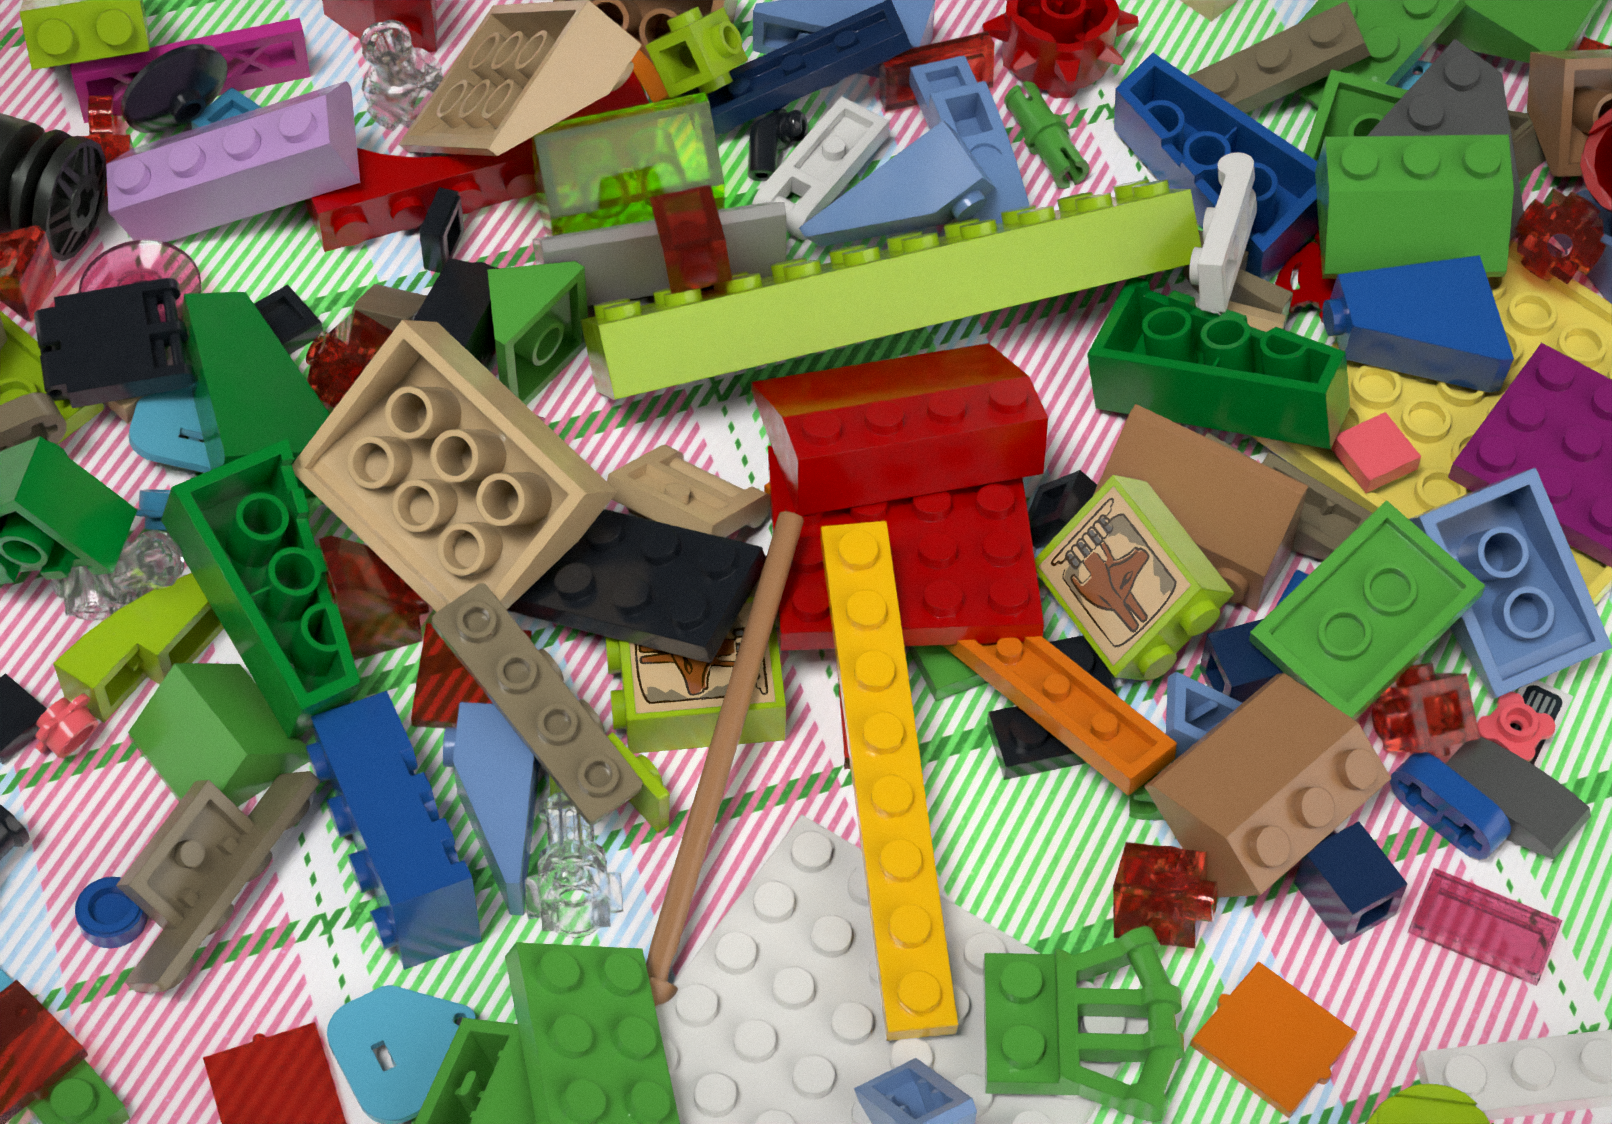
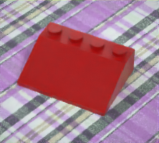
[751,343,1048,516]

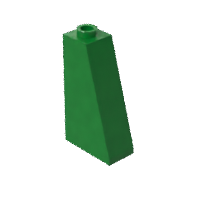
[181,292,330,494]

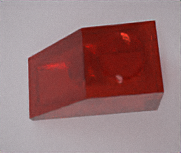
[649,184,732,294]
[319,535,429,661]

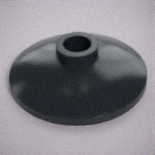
[121,44,228,133]

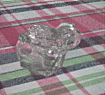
[360,20,443,131]
[52,530,184,620]
[525,792,624,938]

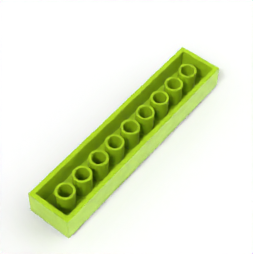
[580,179,1202,400]

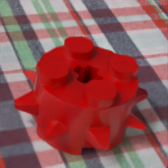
[982,0,1139,99]

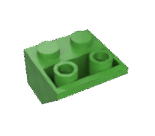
[414,1018,536,1124]

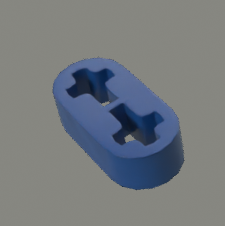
[1390,751,1511,860]

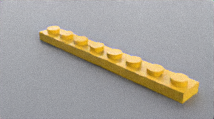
[820,521,958,1041]

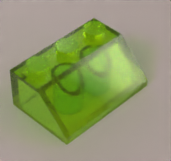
[532,92,725,236]

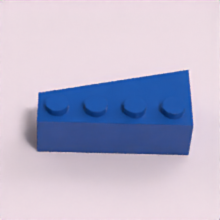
[1114,52,1319,282]
[305,691,482,970]

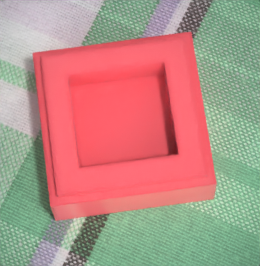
[1331,412,1421,493]

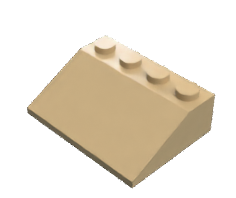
[398,0,641,156]
[292,320,618,612]

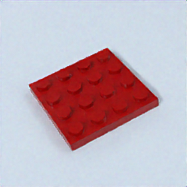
[768,446,1044,651]

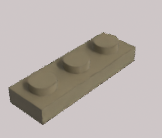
[1189,1,1371,114]

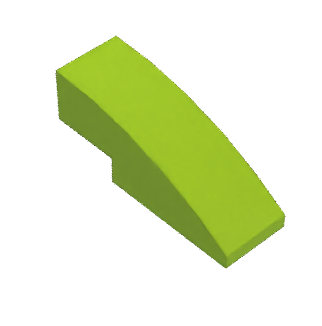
[53,573,224,723]

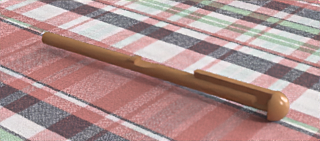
[646,511,804,1007]

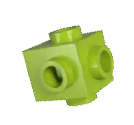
[645,6,748,99]

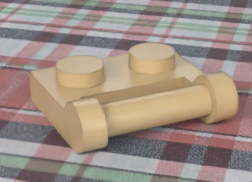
[607,444,770,538]

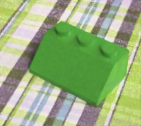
[1315,134,1514,279]

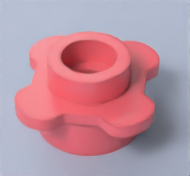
[1476,692,1555,762]
[35,693,99,758]

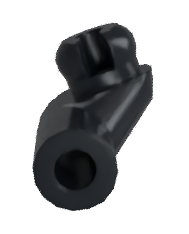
[747,108,808,181]

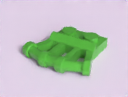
[983,926,1185,1122]

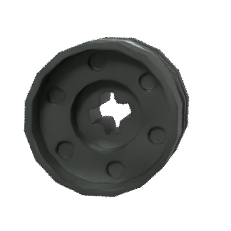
[0,113,107,262]

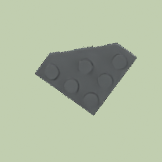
[1367,39,1526,247]

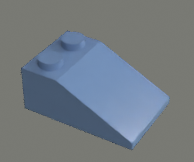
[1409,468,1612,698]

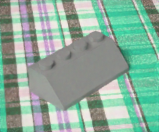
[532,202,786,317]

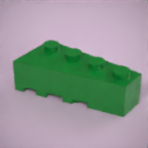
[1087,277,1350,449]
[0,436,138,584]
[161,438,360,739]

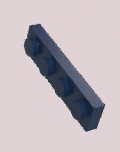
[681,0,912,142]

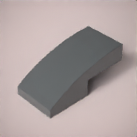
[1445,733,1591,860]

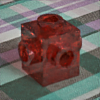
[1514,188,1607,284]
[306,309,393,409]
[1371,663,1480,758]
[1113,842,1218,949]

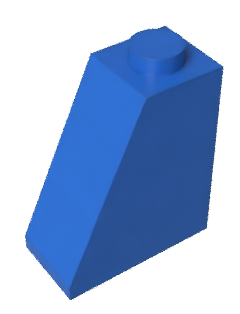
[1323,255,1514,392]

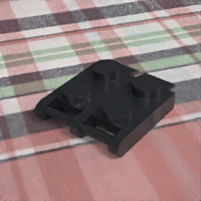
[34,278,195,408]

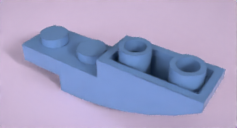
[909,55,1030,224]

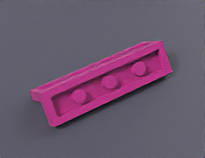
[69,18,311,123]

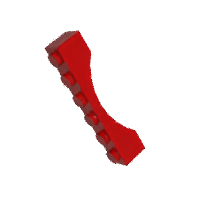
[304,71,659,252]

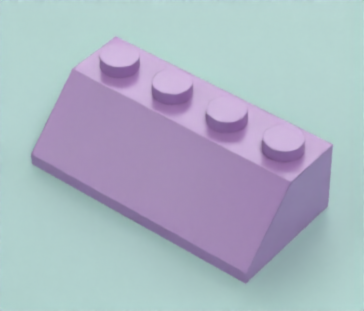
[106,81,360,250]

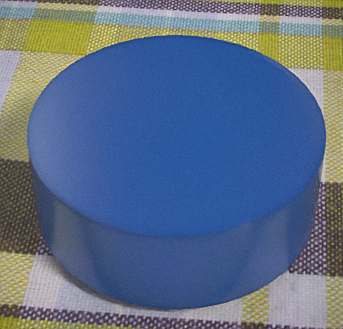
[75,876,148,949]

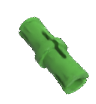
[1004,81,1090,189]

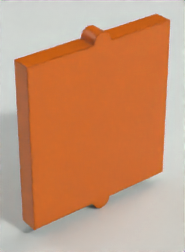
[1190,961,1357,1118]

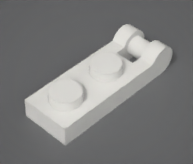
[752,96,890,240]
[1189,152,1257,312]

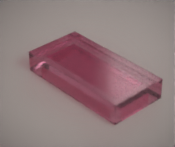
[1407,868,1563,986]

